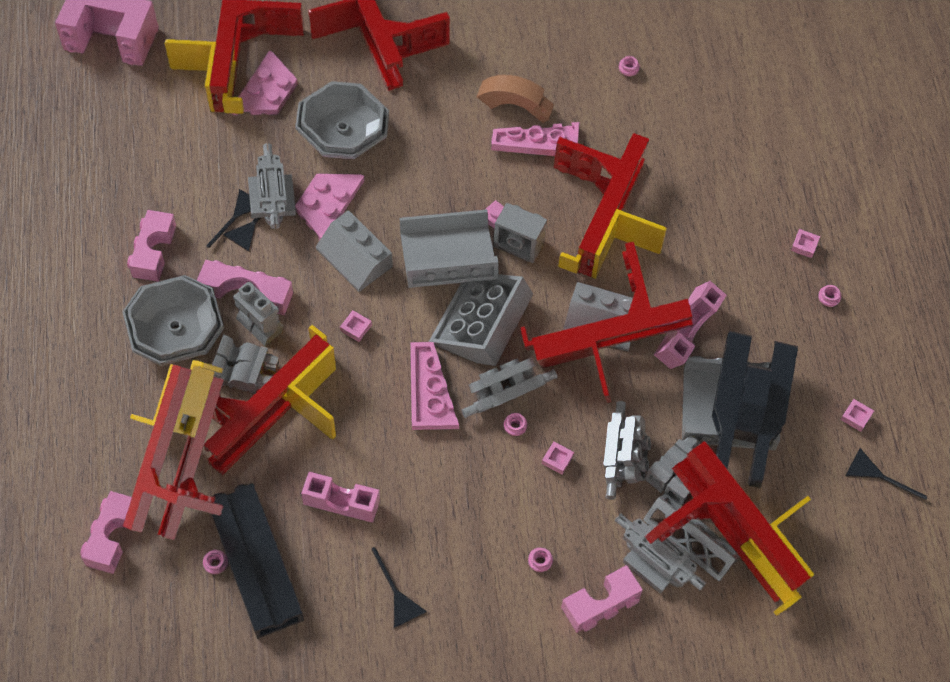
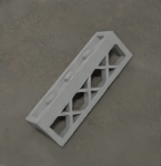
[643,494,740,581]

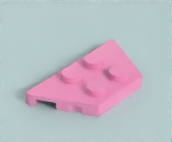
[231,51,298,115]
[295,174,365,240]

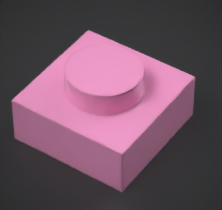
[485,200,504,229]
[791,229,820,258]
[340,310,372,342]
[841,399,874,432]
[542,441,574,475]

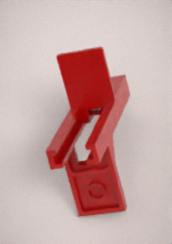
[308,0,450,91]
[520,241,693,403]

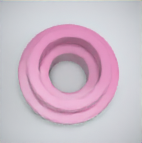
[619,56,640,76]
[818,285,841,307]
[504,413,527,436]
[528,548,553,572]
[203,550,228,575]

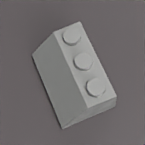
[316,210,393,292]
[563,282,633,352]

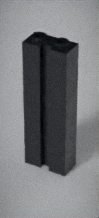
[211,483,304,639]

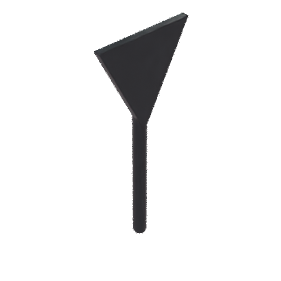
[206,189,251,248]
[223,218,261,251]
[845,448,928,500]
[372,547,427,628]

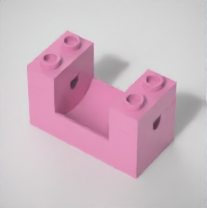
[55,0,159,66]

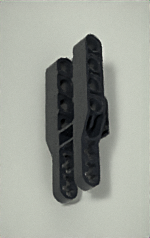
[711,330,798,489]

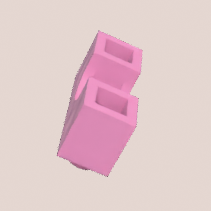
[127,210,176,282]
[301,472,380,523]
[80,491,132,574]
[561,565,643,633]

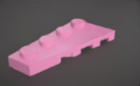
[491,122,579,156]
[410,342,459,430]

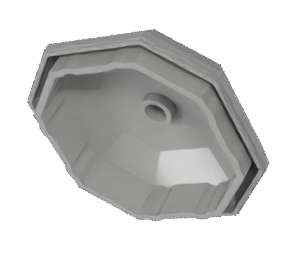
[295,81,389,159]
[123,275,224,366]

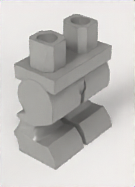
[233,282,284,346]
[212,334,279,394]
[645,436,699,506]

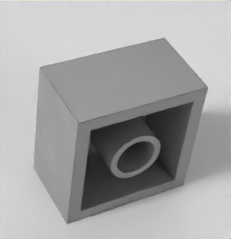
[493,203,547,263]

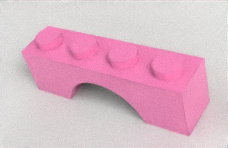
[197,260,293,315]
[654,281,726,369]

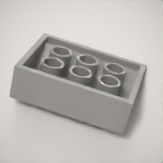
[429,274,533,366]

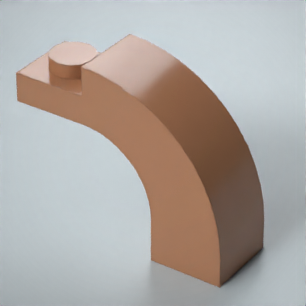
[476,75,554,123]

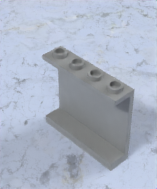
[399,210,498,288]
[682,356,780,450]

